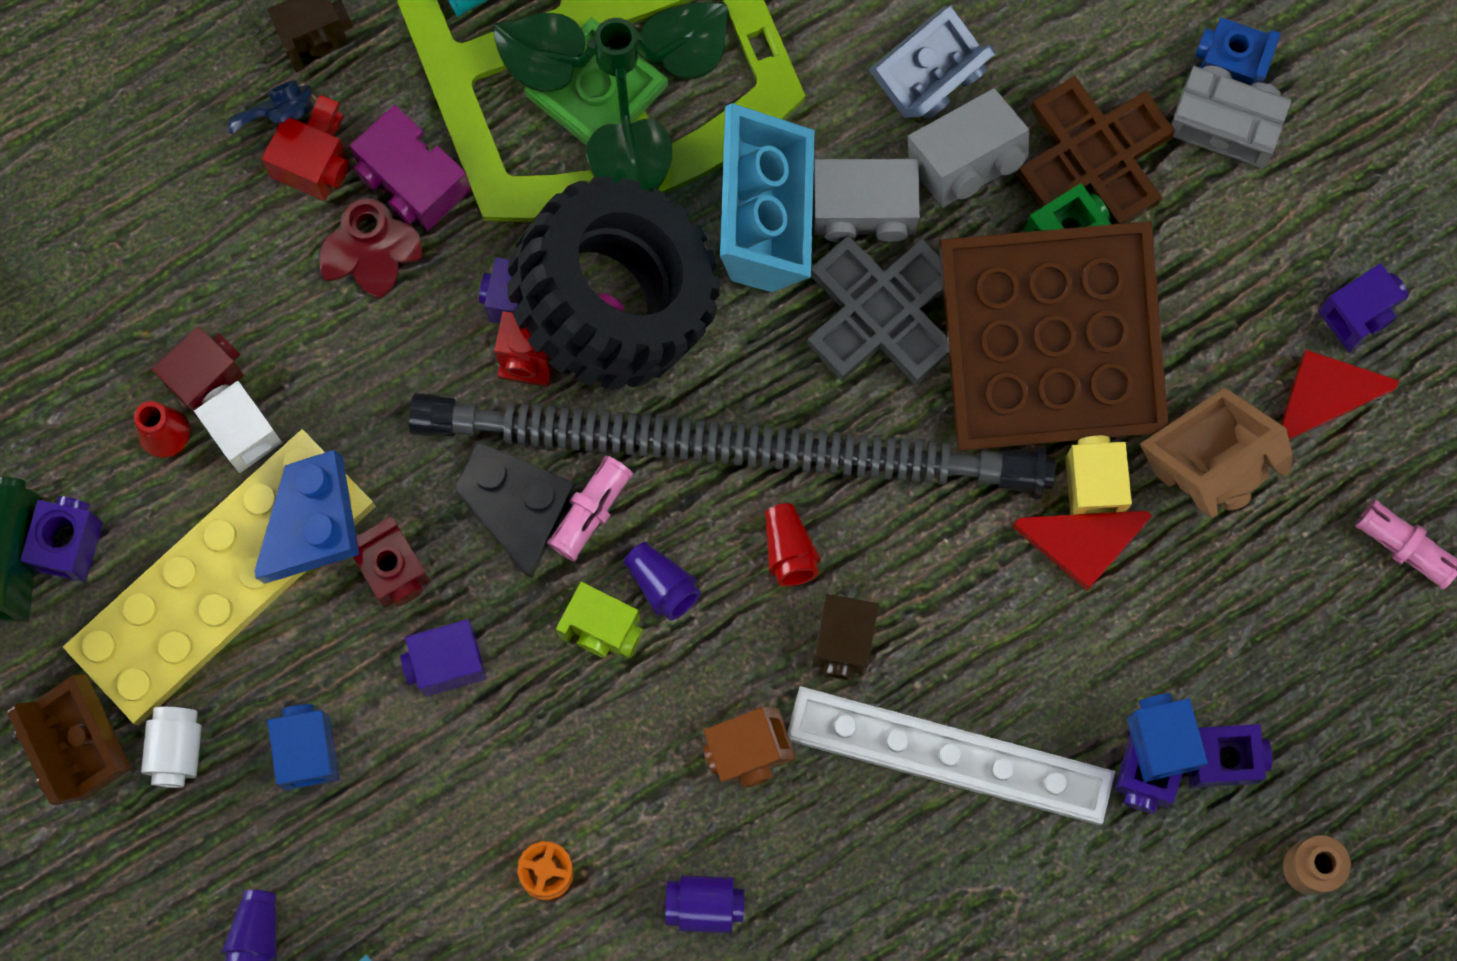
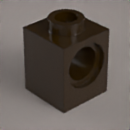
[813,594,879,681]

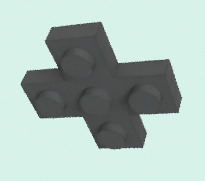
[807,235,949,385]

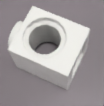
[194,381,283,473]

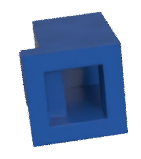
[1194,17,1281,85]

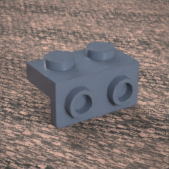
[869,5,996,119]

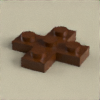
[1017,76,1175,225]

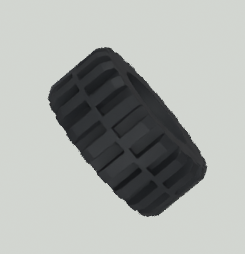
[507,176,720,389]

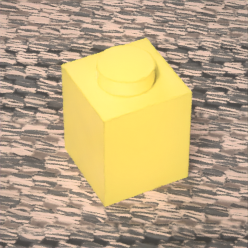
[1065,436,1132,515]

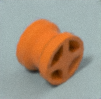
[517,841,574,901]

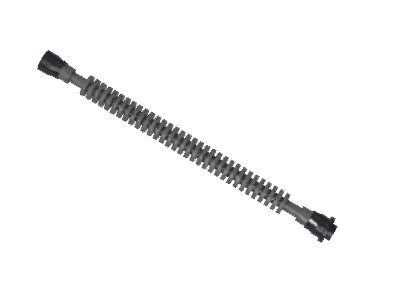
[409,393,1056,499]

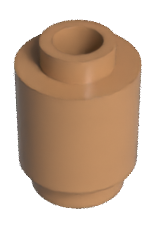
[1283,835,1351,895]

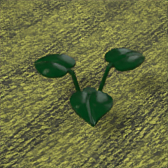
[494,2,728,191]

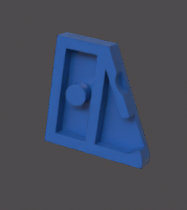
[254,450,359,584]

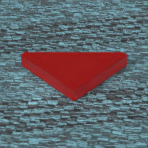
[1280,350,1399,440]
[1012,510,1153,591]

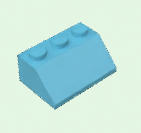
[720,103,815,292]

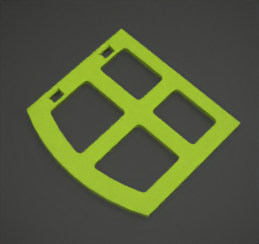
[397,0,806,222]

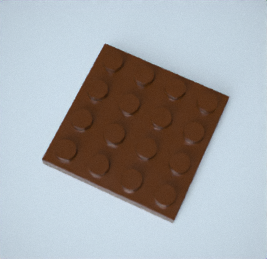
[939,221,1169,451]

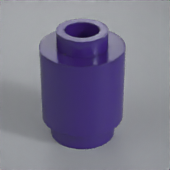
[665,875,745,933]

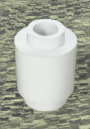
[141,707,202,788]

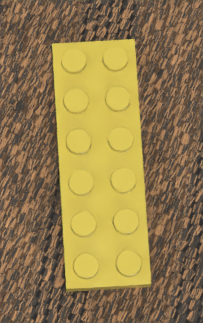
[63,429,376,726]

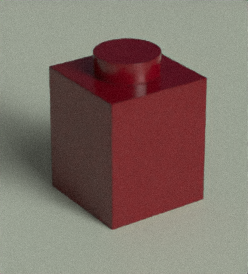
[152,326,244,419]

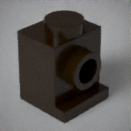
[267,0,353,72]

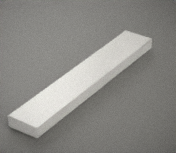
[787,686,1115,826]

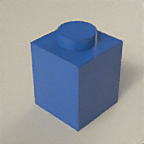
[1127,693,1208,783]
[267,704,340,791]

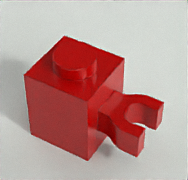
[261,95,349,201]

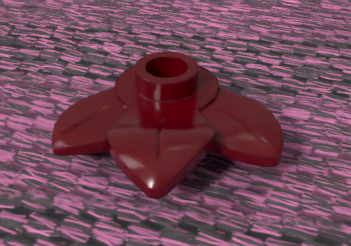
[320,199,422,299]

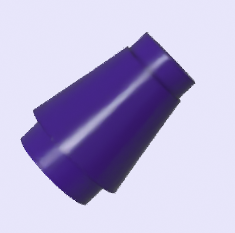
[624,542,701,621]
[221,890,277,961]

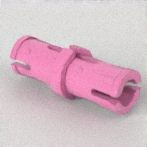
[546,456,633,562]
[1354,499,1457,590]

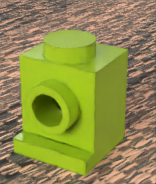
[556,582,644,658]

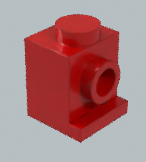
[494,311,553,387]

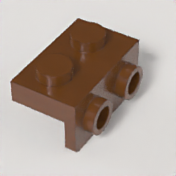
[7,674,131,805]

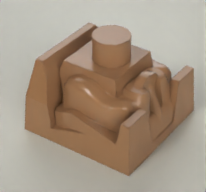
[1140,388,1293,518]

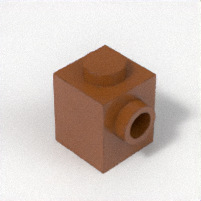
[703,707,796,789]

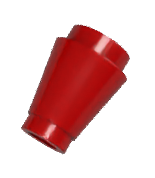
[134,401,190,458]
[764,503,821,587]

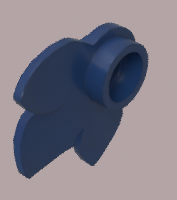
[227,80,313,134]

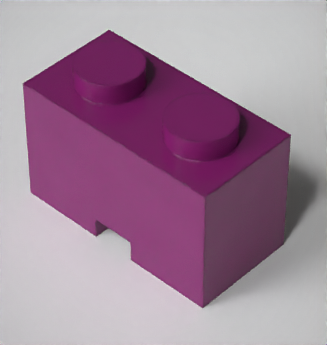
[350,104,472,232]

